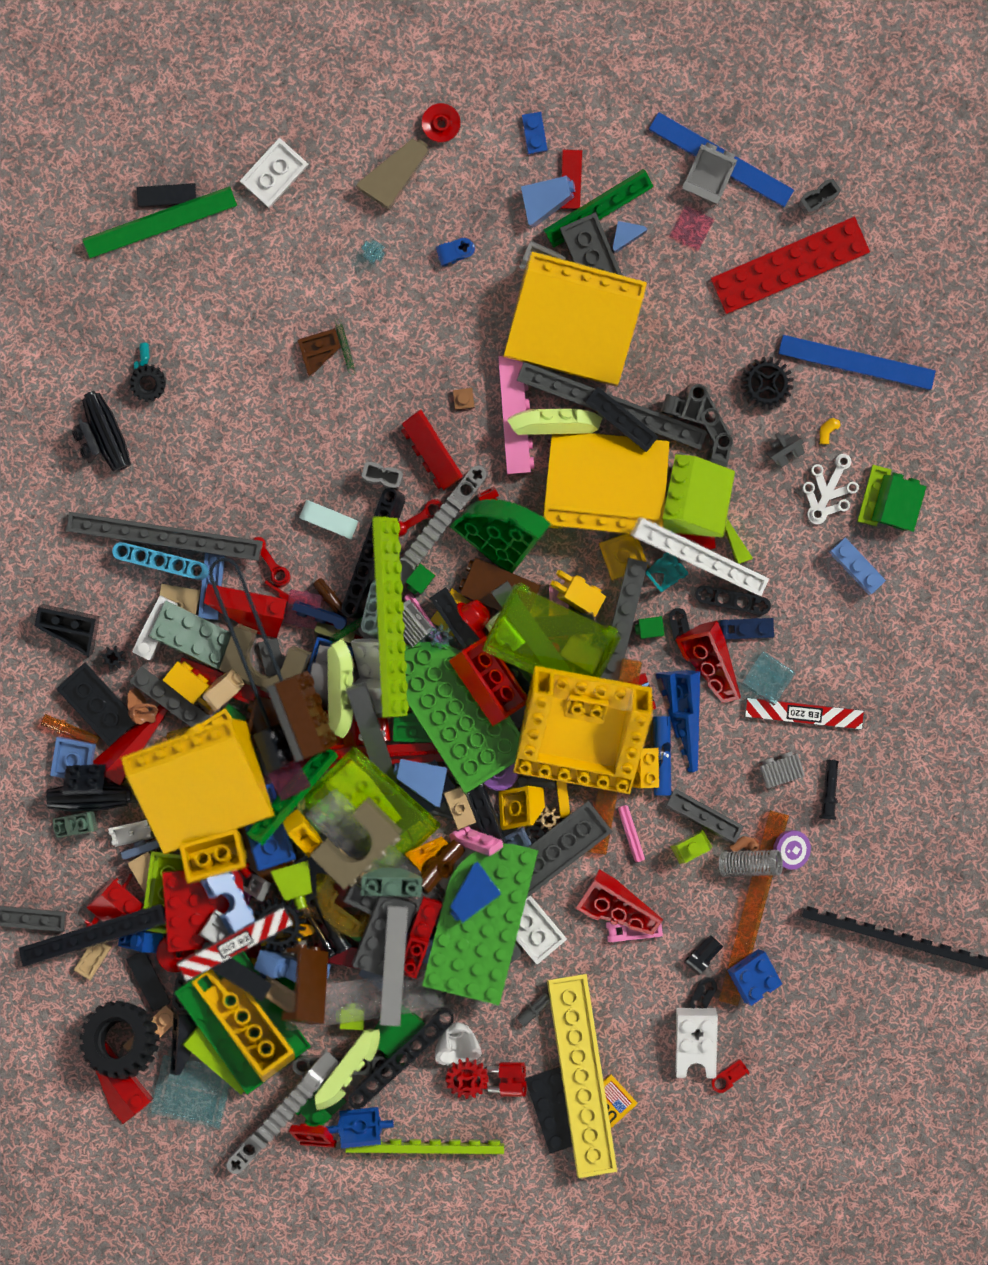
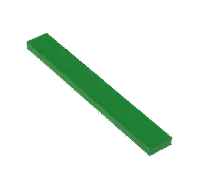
[82,186,237,258]

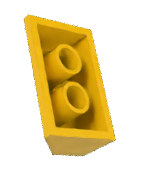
[179,829,246,883]

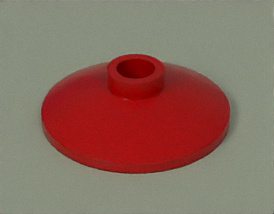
[422,103,461,143]
[156,936,194,973]

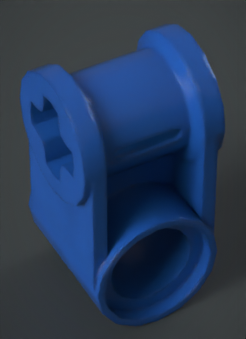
[436,238,475,267]

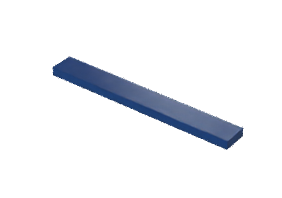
[649,112,794,208]
[778,335,936,390]

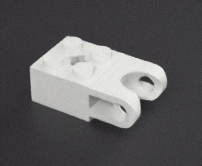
[675,1008,718,1079]

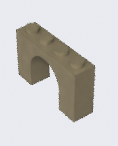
[219,624,312,693]
[310,797,403,889]

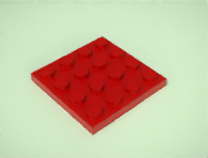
[162,869,244,952]

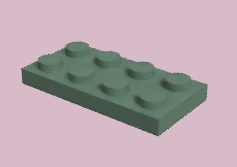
[148,600,231,671]

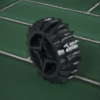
[740,357,794,410]
[254,897,306,951]

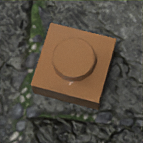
[453,388,475,410]

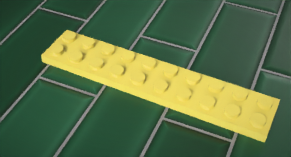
[547,974,617,1178]

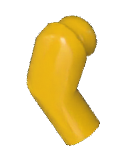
[819,418,841,444]

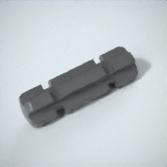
[518,777,556,789]

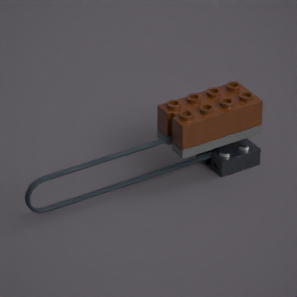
[209,558,336,772]

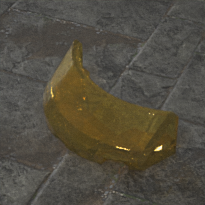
[316,873,371,937]

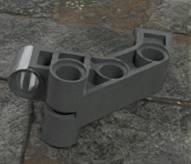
[661,383,733,467]

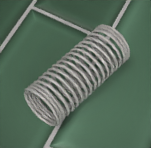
[719,850,783,877]

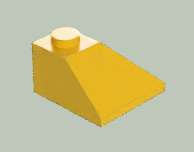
[499,786,545,831]

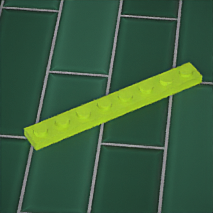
[345,1139,504,1154]

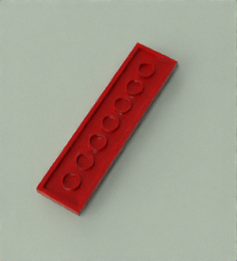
[711,216,870,314]

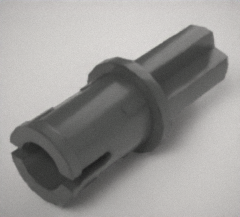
[517,993,550,1027]

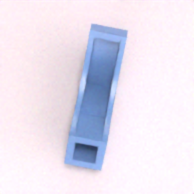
[254,949,331,983]

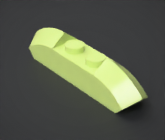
[508,409,602,435]
[328,639,353,738]
[315,1029,380,1110]

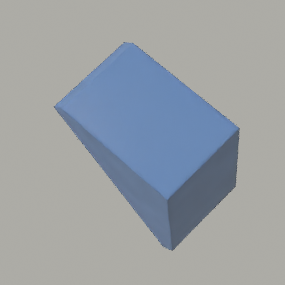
[612,221,647,254]

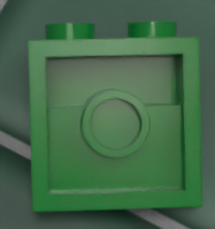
[295,1079,347,1126]

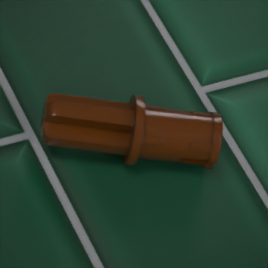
[313,578,343,614]

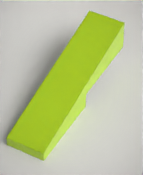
[725,519,753,564]

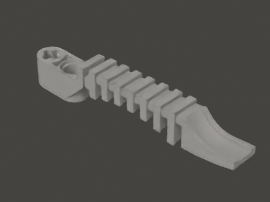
[400,465,488,585]
[227,1051,340,1174]

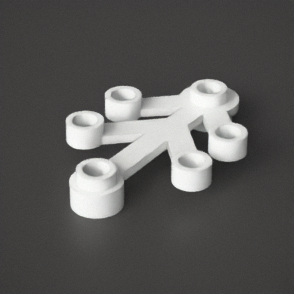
[802,454,859,524]

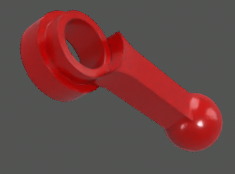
[398,499,443,537]
[252,537,291,587]

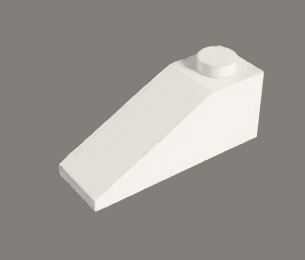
[132,595,178,661]

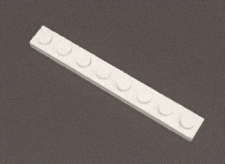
[631,517,769,596]

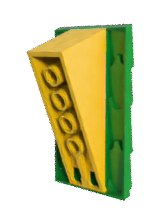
[175,951,311,1095]

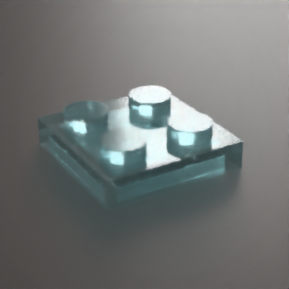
[741,651,796,706]

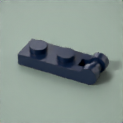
[292,600,347,629]
[718,618,774,639]

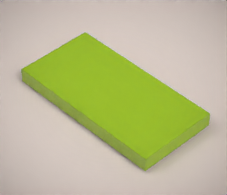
[182,1026,244,1095]

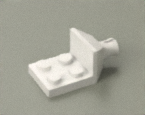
[351,639,382,713]

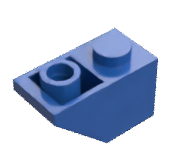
[118,931,163,953]

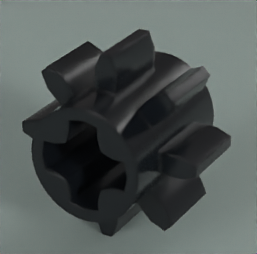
[101,646,126,670]

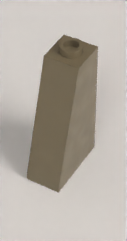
[356,138,429,211]

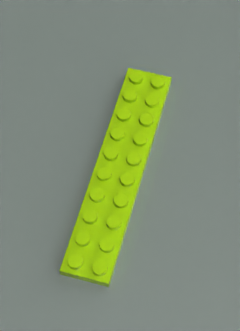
[373,517,409,717]

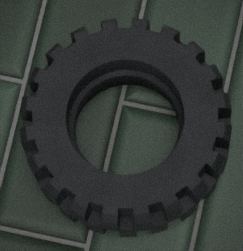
[79,1001,160,1079]

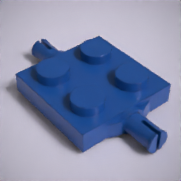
[326,1107,394,1148]

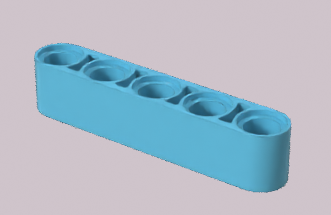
[112,542,209,580]

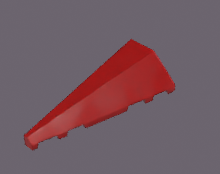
[93,705,169,785]

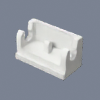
[108,820,154,847]

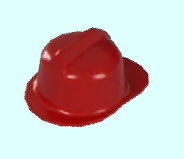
[457,600,490,639]

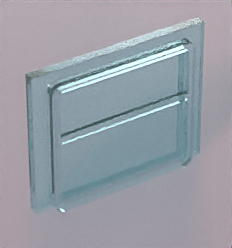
[150,1055,230,1129]

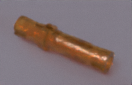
[40,714,100,746]

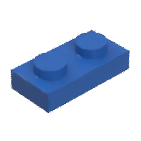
[522,112,548,154]

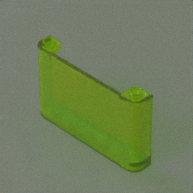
[482,583,621,678]
[305,746,440,869]

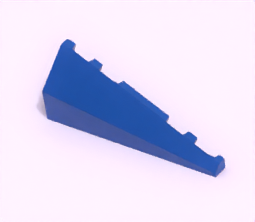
[656,670,700,772]

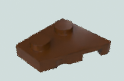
[298,328,341,376]

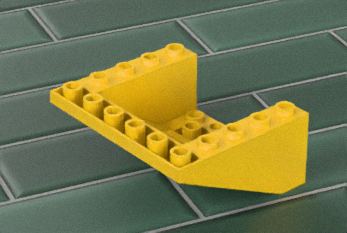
[503,252,647,387]
[543,433,670,534]
[513,666,652,794]
[121,718,274,854]

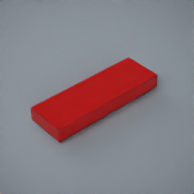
[561,149,582,210]

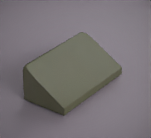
[314,622,355,647]

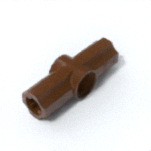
[421,840,466,895]

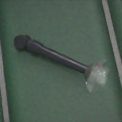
[299,904,336,958]

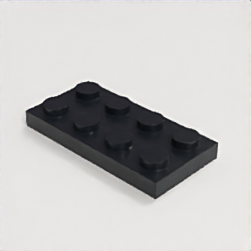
[56,662,135,747]
[525,1066,572,1154]

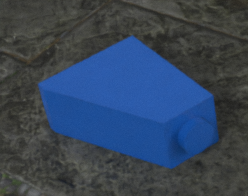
[450,861,501,923]

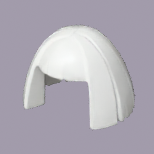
[435,1022,482,1066]

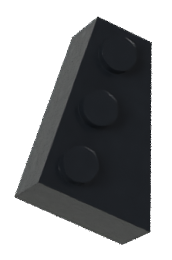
[34,604,100,658]

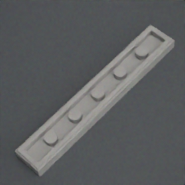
[380,905,408,1026]

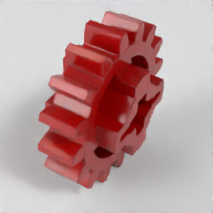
[446,1058,489,1099]

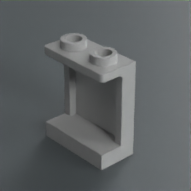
[682,142,738,204]

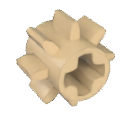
[536,805,560,830]

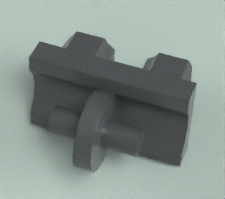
[766,432,805,468]

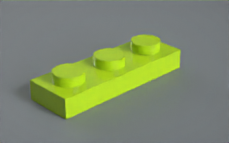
[857,465,892,527]

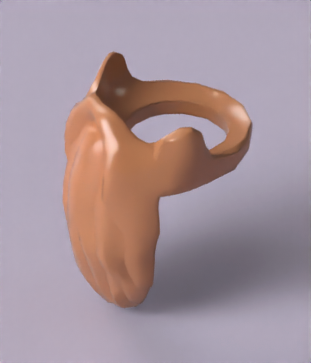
[127,688,158,725]

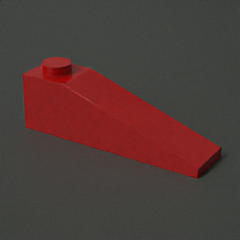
[204,584,287,638]
[675,620,741,703]
[576,869,663,935]
[96,1041,154,1124]

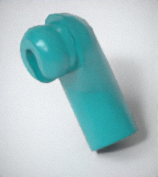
[134,343,150,370]

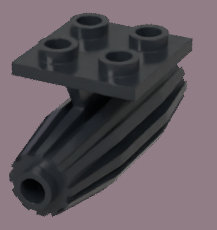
[72,391,131,472]
[46,764,132,812]

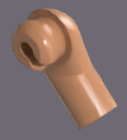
[729,836,760,854]

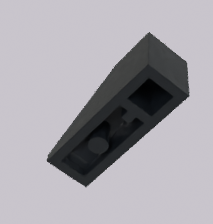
[170,1014,197,1075]

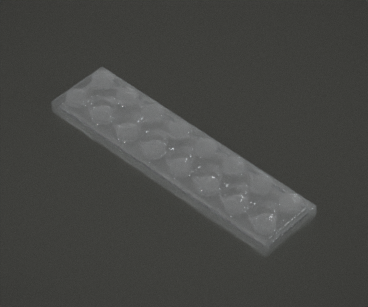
[306,788,444,913]
[284,970,444,1031]

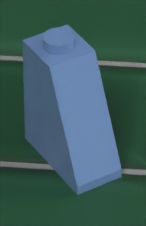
[521,176,575,227]
[394,759,447,808]

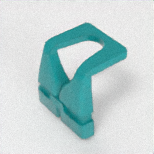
[646,552,689,592]

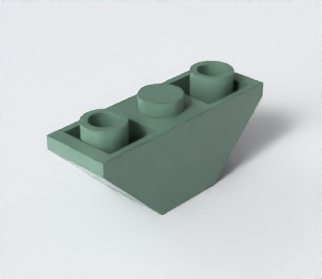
[52,811,98,838]
[361,868,422,897]

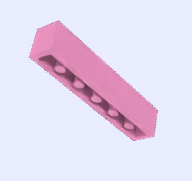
[498,356,534,475]

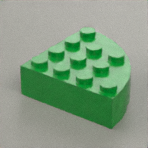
[449,499,551,573]

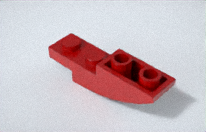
[404,896,442,979]

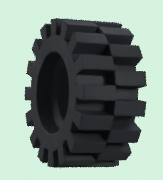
[130,364,166,402]

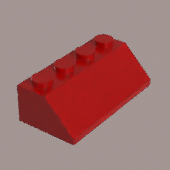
[401,409,464,491]
[449,636,528,726]

